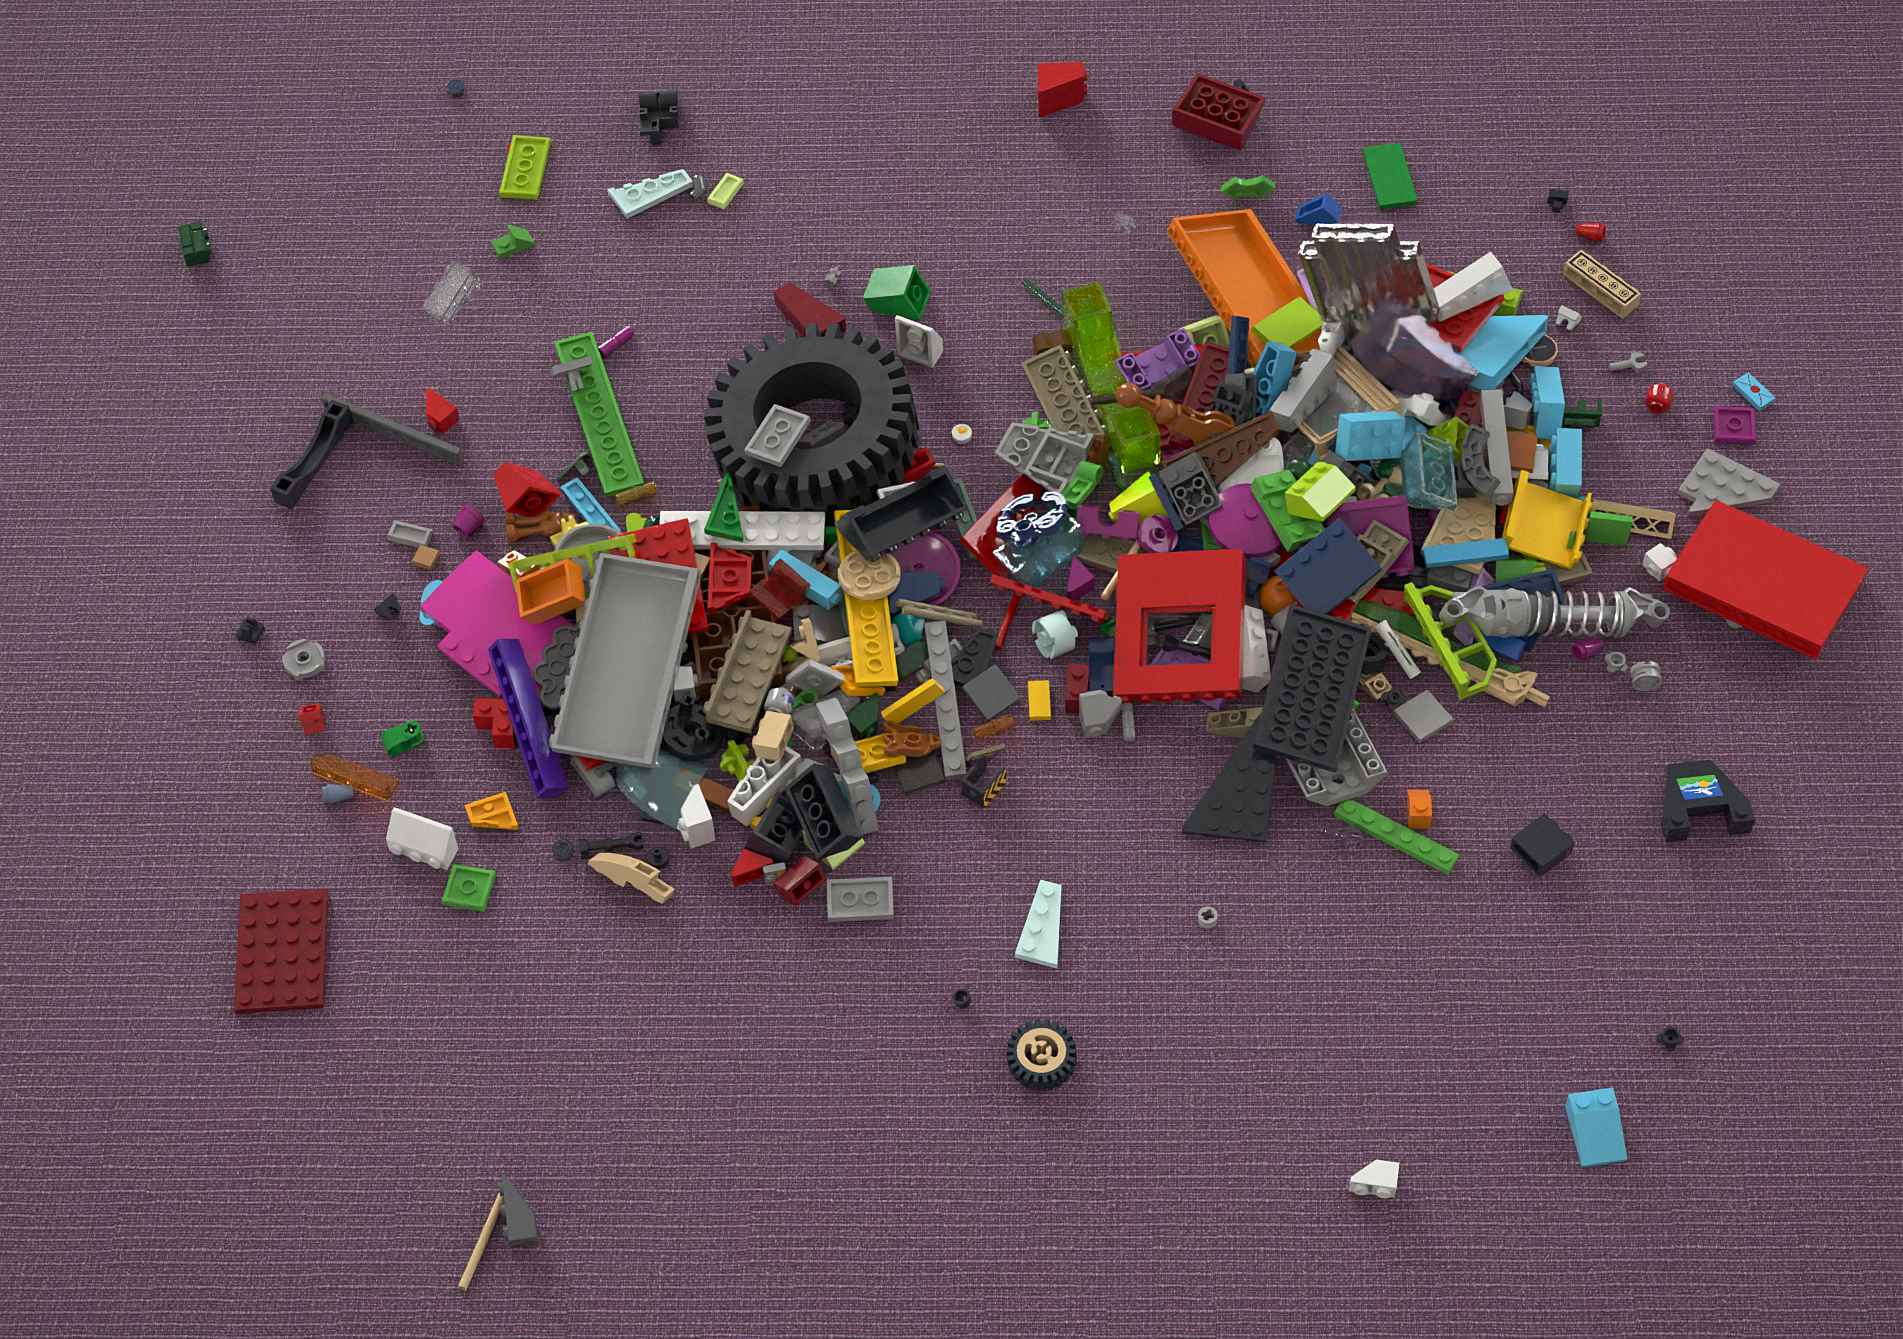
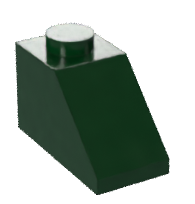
[846,692,880,740]

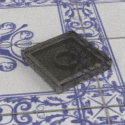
[893,751,945,795]

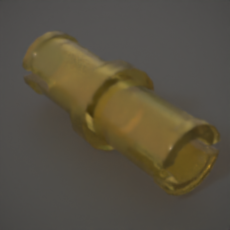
[615,481,657,506]

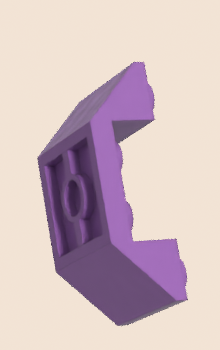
[1114,328,1200,390]

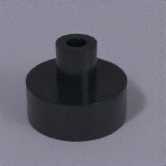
[647,846,669,869]

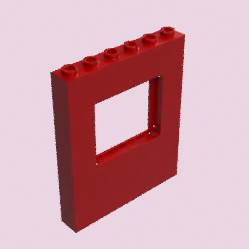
[1113,549,1246,704]

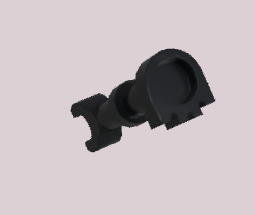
[1162,634,1211,657]
[579,832,643,860]

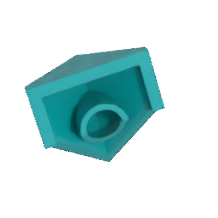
[890,613,925,646]

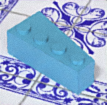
[1529,366,1565,439]

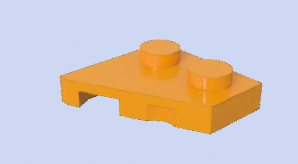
[465,792,519,830]

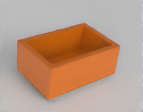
[515,558,586,625]

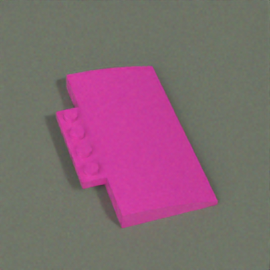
[420,550,575,708]

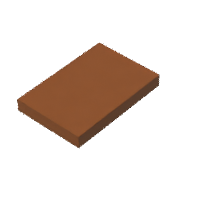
[1483,432,1538,473]

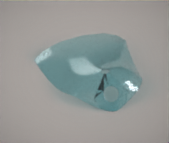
[616,747,718,831]

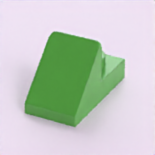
[491,225,535,259]

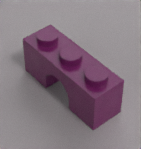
[1075,505,1140,541]

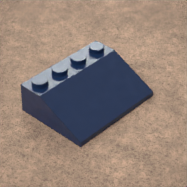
[1275,518,1382,615]

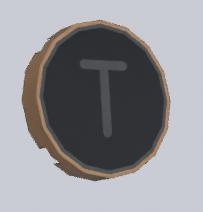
[1521,335,1558,367]

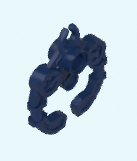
[997,491,1070,550]

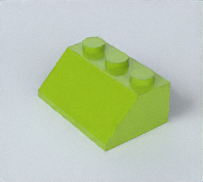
[1285,462,1356,521]

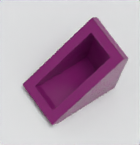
[1067,558,1095,601]

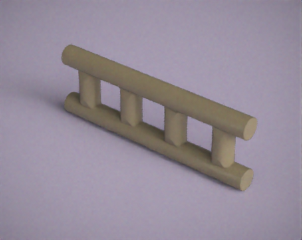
[896,598,982,628]

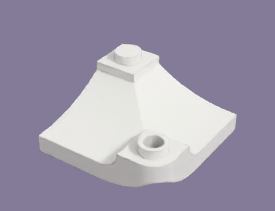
[1389,382,1452,425]
[1218,437,1284,495]

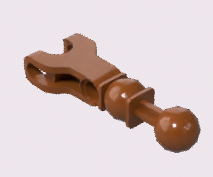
[1115,382,1235,446]

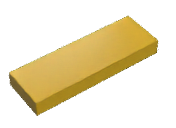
[881,678,945,724]

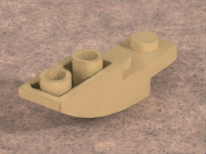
[588,853,675,904]

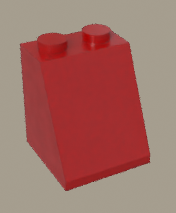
[1038,62,1087,117]
[493,462,561,517]

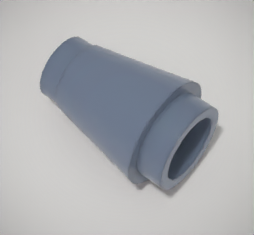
[321,784,353,805]

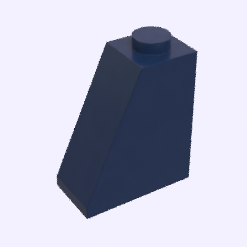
[890,572,944,618]

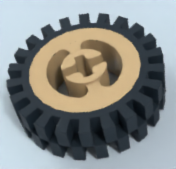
[1007,1019,1077,1091]

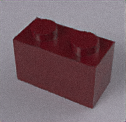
[1065,664,1089,714]
[773,856,828,906]

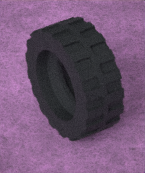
[1361,635,1389,675]

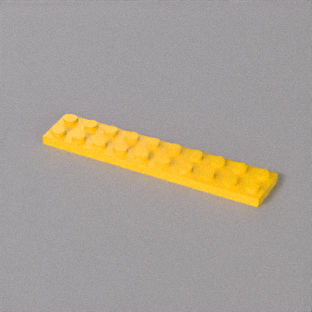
[834,510,898,687]

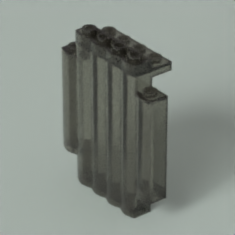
[1298,224,1440,340]

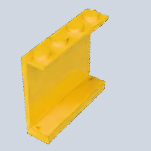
[1502,470,1593,570]

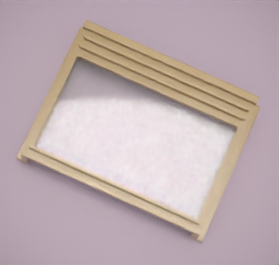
[1287,346,1402,462]

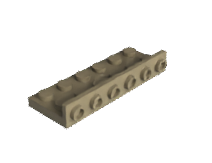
[1021,345,1109,436]
[703,610,792,733]

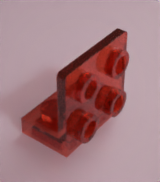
[748,558,811,620]

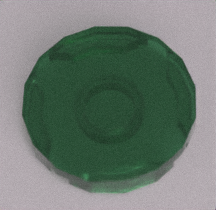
[1107,452,1126,493]

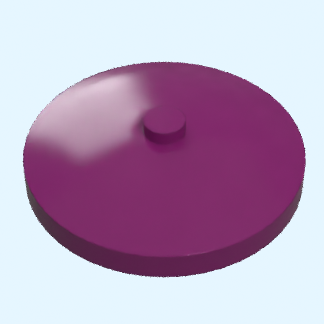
[1208,483,1283,558]
[884,531,960,606]

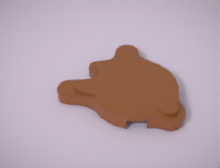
[882,720,941,757]

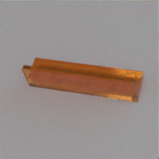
[310,753,399,801]

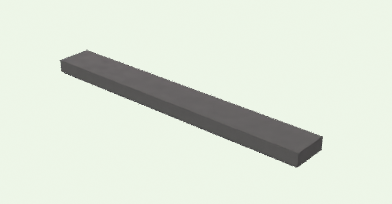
[321,393,464,465]

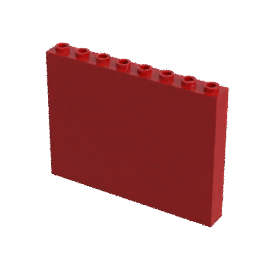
[1662,500,1869,660]

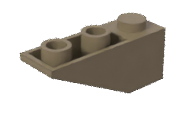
[1206,707,1263,738]

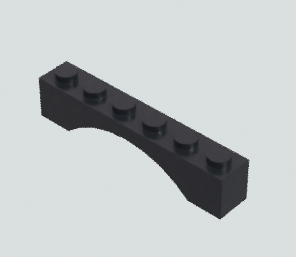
[270,400,353,509]

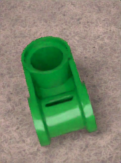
[381,720,424,756]

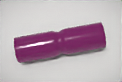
[598,326,634,358]

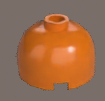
[1259,576,1298,617]

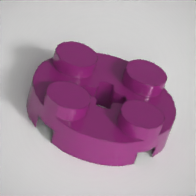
[1137,514,1178,553]

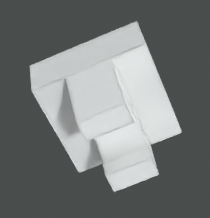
[1556,305,1582,331]

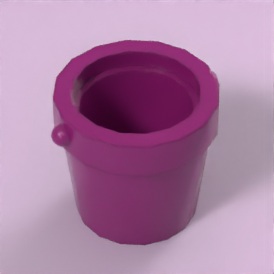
[452,504,485,538]

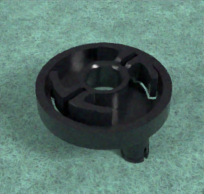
[661,694,724,761]

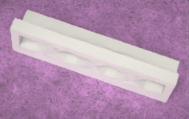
[817,624,905,668]

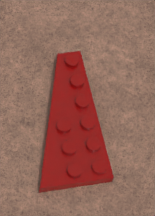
[959,473,1042,579]

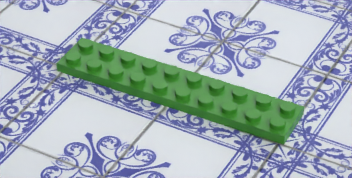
[554,332,645,498]

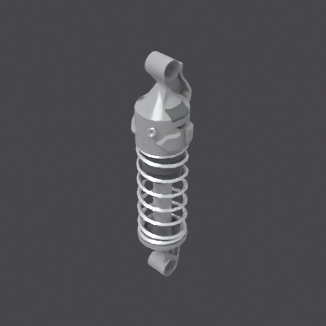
[1439,586,1670,638]

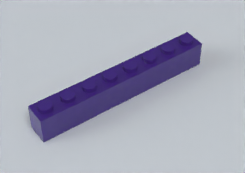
[488,639,569,798]

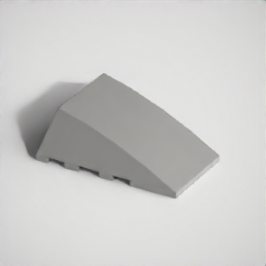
[995,422,1094,494]

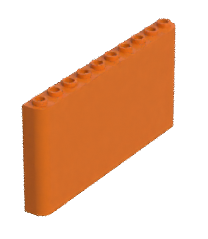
[1168,209,1322,368]

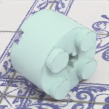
[1032,610,1078,659]

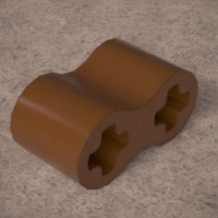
[1032,329,1073,356]

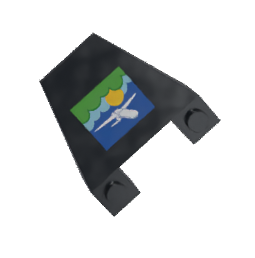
[1661,760,1755,842]

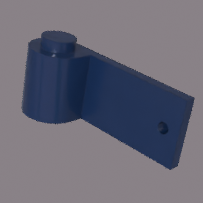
[1089,637,1115,694]

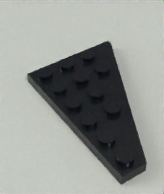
[1182,715,1276,843]

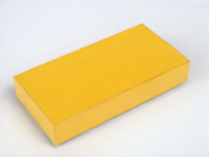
[1028,680,1051,721]

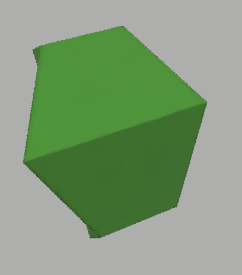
[1496,557,1538,582]

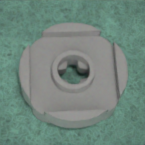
[282,639,325,680]

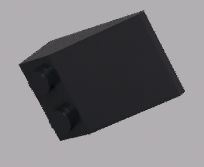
[744,792,803,864]

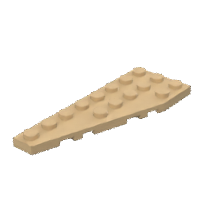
[1421,479,1496,575]

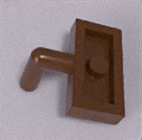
[1087,435,1111,476]

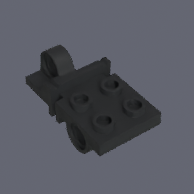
[639,89,679,145]

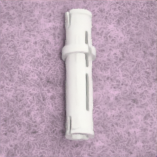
[1375,620,1421,679]

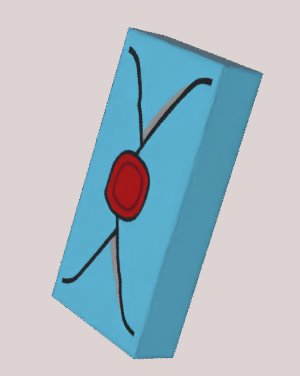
[1732,372,1775,412]

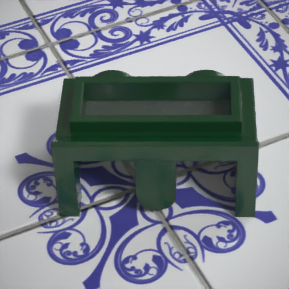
[1562,396,1602,428]

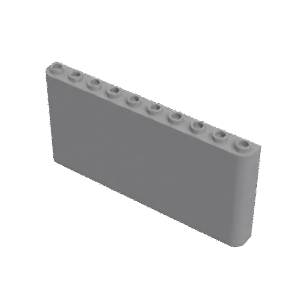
[549,553,700,769]

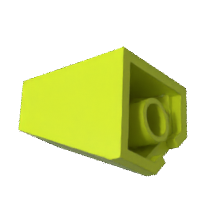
[1109,472,1170,525]

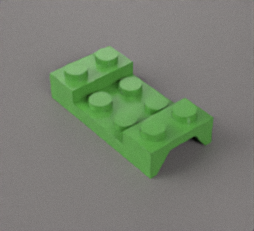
[1250,469,1325,552]

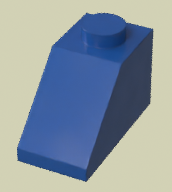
[1295,193,1342,228]

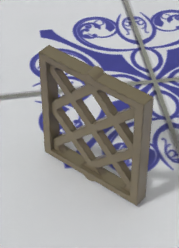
[964,744,1005,762]

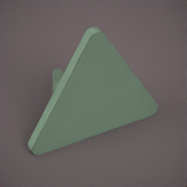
[556,451,591,480]

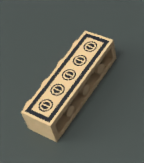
[1563,250,1641,319]

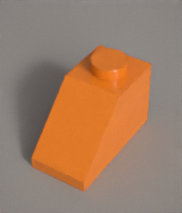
[1407,790,1432,829]

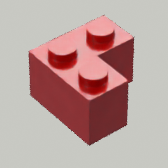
[473,698,517,749]

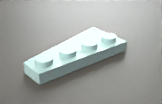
[608,169,693,219]
[1015,880,1061,969]

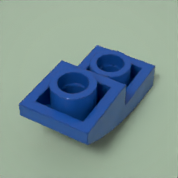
[1476,632,1526,661]

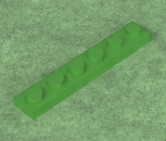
[1334,799,1459,875]

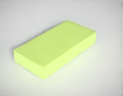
[707,173,744,209]

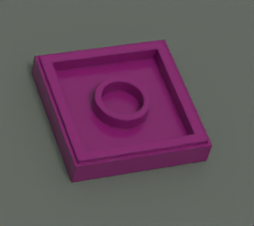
[1713,406,1756,445]

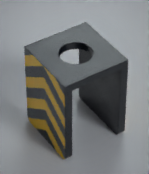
[961,755,1006,808]

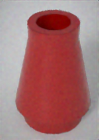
[1576,222,1606,242]

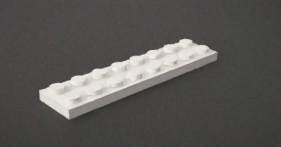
[660,511,825,550]

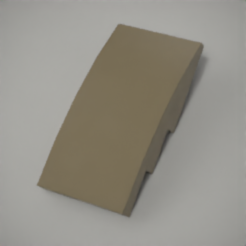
[1347,520,1409,603]

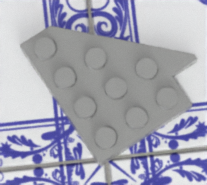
[1677,448,1780,516]

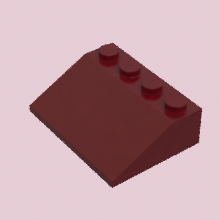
[1172,73,1266,151]

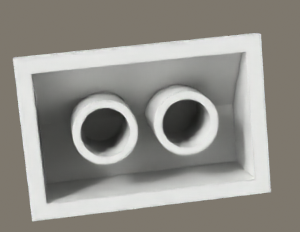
[386,807,458,870]

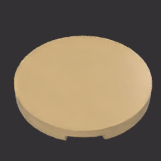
[838,550,900,600]

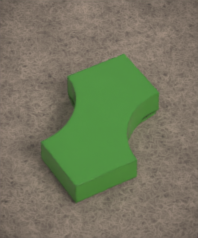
[1221,175,1276,200]

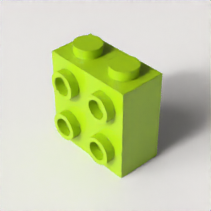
[1424,417,1470,469]

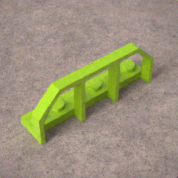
[508,534,636,598]
[1404,582,1497,700]

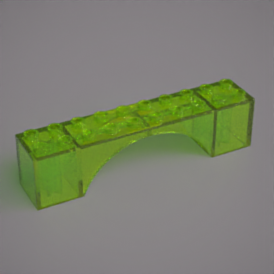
[1062,281,1161,473]

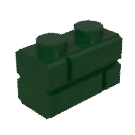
[179,221,212,267]

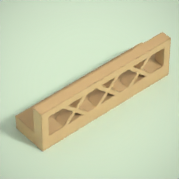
[1591,499,1676,539]

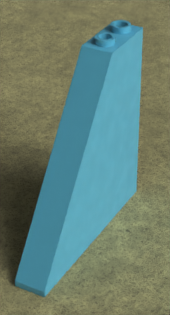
[1383,315,1548,390]

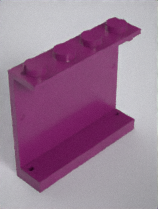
[1327,495,1415,578]

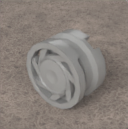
[1630,661,1662,691]

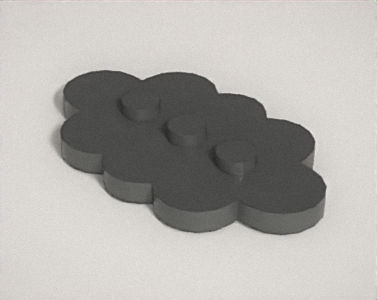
[533,620,581,711]

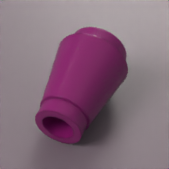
[1571,637,1604,661]

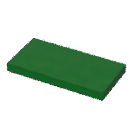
[1362,143,1418,210]

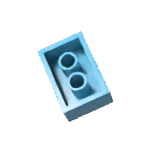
[1335,411,1406,461]
[1548,428,1582,499]

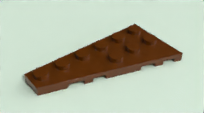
[1162,411,1281,488]

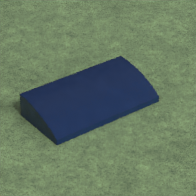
[1482,569,1564,605]

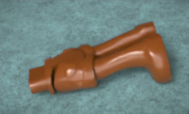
[505,510,575,543]

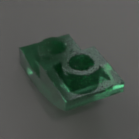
[895,639,929,681]

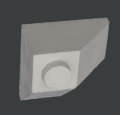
[1079,690,1122,737]

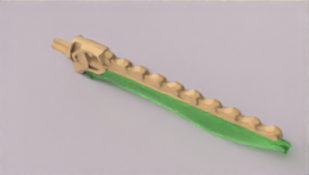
[1348,600,1550,707]

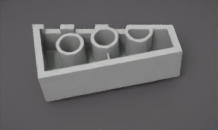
[1269,349,1337,433]

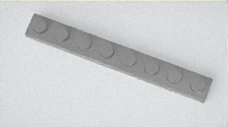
[925,620,967,779]

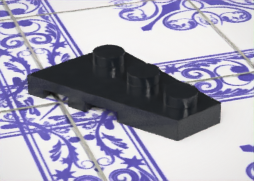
[951,627,999,686]

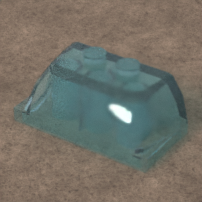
[1400,431,1458,510]
[993,507,1084,587]

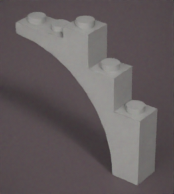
[816,698,879,835]

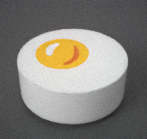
[952,424,972,444]

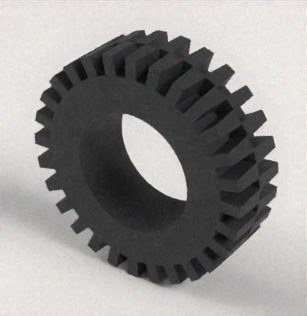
[704,323,920,525]

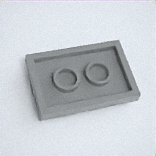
[744,404,811,467]
[827,877,894,922]

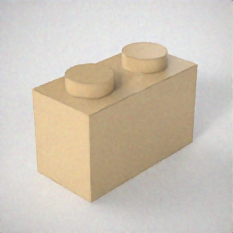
[752,711,794,761]

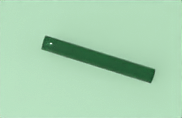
[1022,278,1068,317]

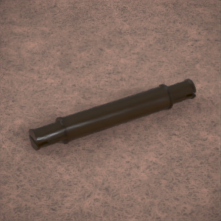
[1092,389,1165,405]

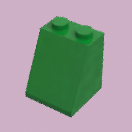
[863,265,931,321]

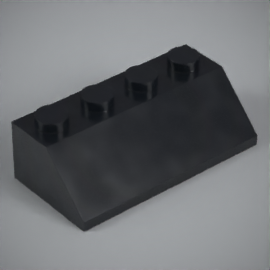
[785,763,863,860]

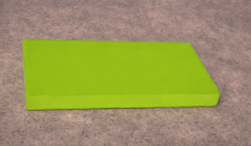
[499,135,551,200]
[1251,296,1326,348]

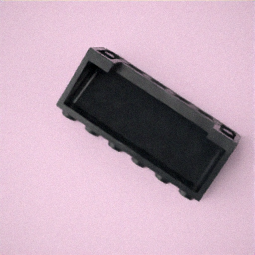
[834,465,969,562]

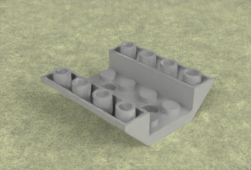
[1286,709,1387,806]

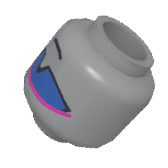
[764,687,795,714]

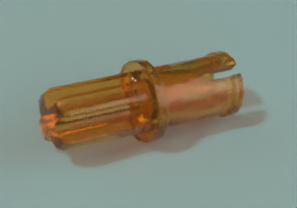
[972,714,1015,739]

